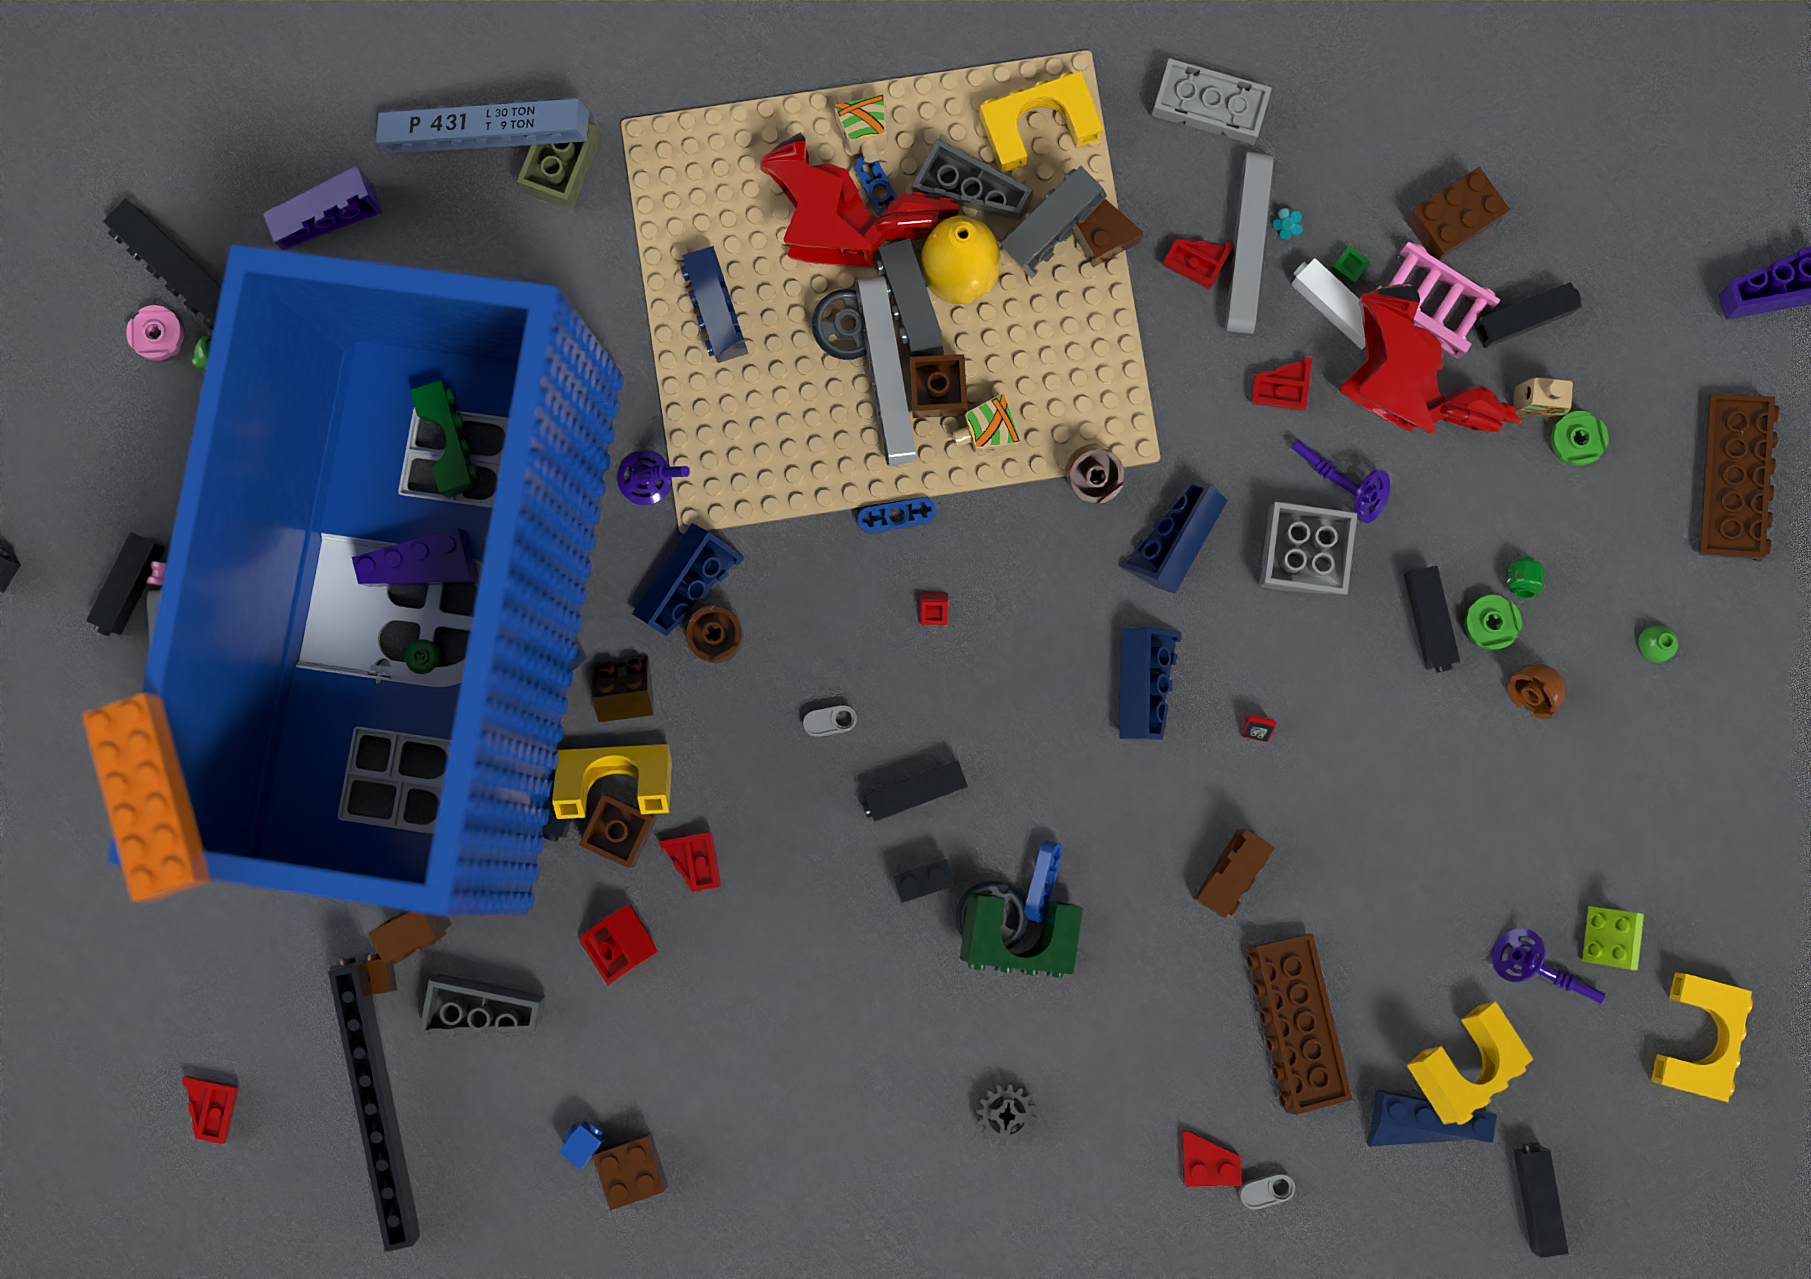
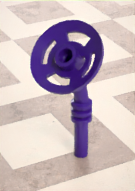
[1291,439,1390,523]
[618,452,690,505]
[1492,928,1605,1004]

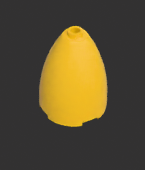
[920,215,1001,304]

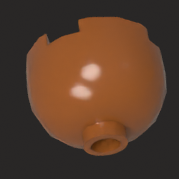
[1507,663,1567,719]

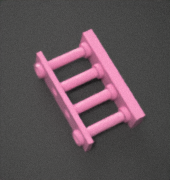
[1376,241,1500,359]

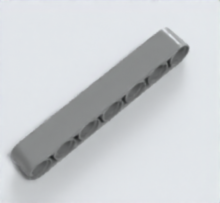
[1225,151,1273,334]
[856,276,916,466]

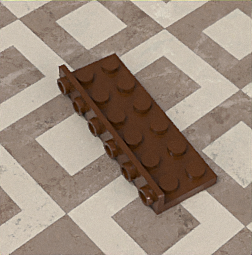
[1699,394,1779,562]
[1246,933,1352,1115]

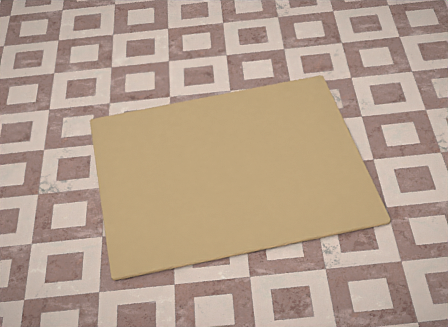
[621,51,1160,534]

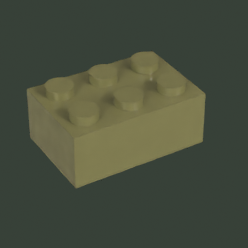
[517,124,601,211]

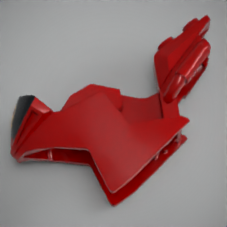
[760,132,959,267]
[1339,284,1523,435]

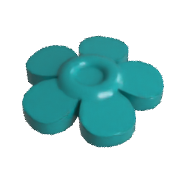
[1273,208,1303,240]

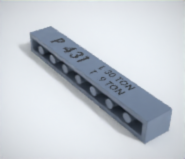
[376,97,589,154]

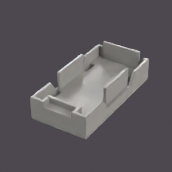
[1152,58,1272,145]

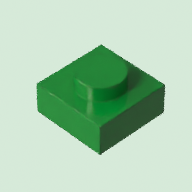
[1331,246,1371,285]

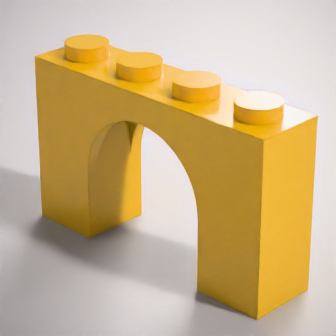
[979,71,1103,173]
[552,744,672,819]
[1651,972,1753,1102]
[1407,1001,1533,1125]

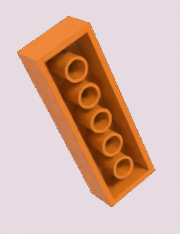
[82,693,211,902]

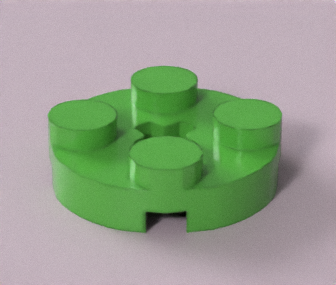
[1551,411,1609,466]
[1464,595,1522,650]

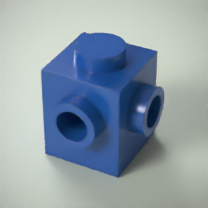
[558,1121,606,1169]

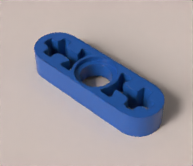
[855,156,897,217]
[858,498,936,533]
[1024,841,1062,922]

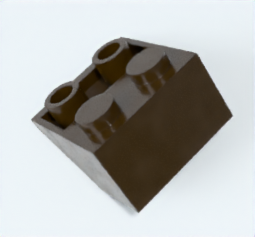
[592,655,654,723]

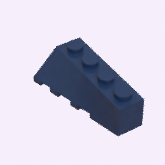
[680,246,749,363]
[1119,479,1228,594]
[632,523,744,636]
[1119,627,1181,740]
[1368,1090,1497,1147]

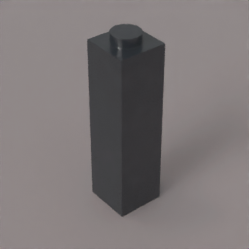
[1474,282,1582,349]
[86,532,165,636]
[1404,565,1460,673]
[862,761,968,822]
[1514,1142,1569,1258]

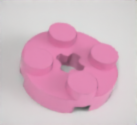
[126,305,184,361]

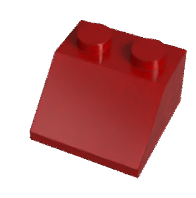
[578,905,659,985]

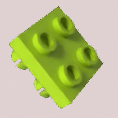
[1582,906,1644,970]

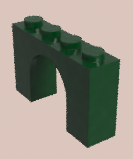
[960,892,1083,978]

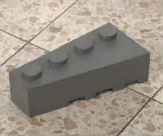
[911,139,1033,220]
[1000,166,1107,279]
[876,239,944,357]
[418,974,547,1036]

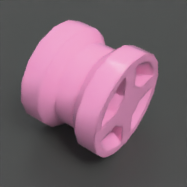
[147,561,167,587]

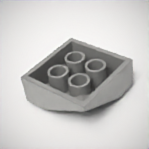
[1259,502,1357,595]

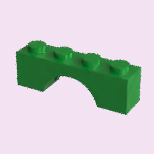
[410,380,479,498]

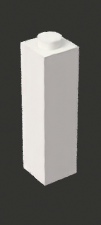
[1291,258,1365,350]

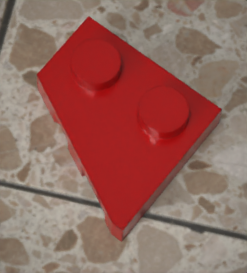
[1162,239,1234,290]
[1251,357,1312,411]
[659,832,722,892]
[182,1076,239,1144]
[1182,1130,1242,1187]

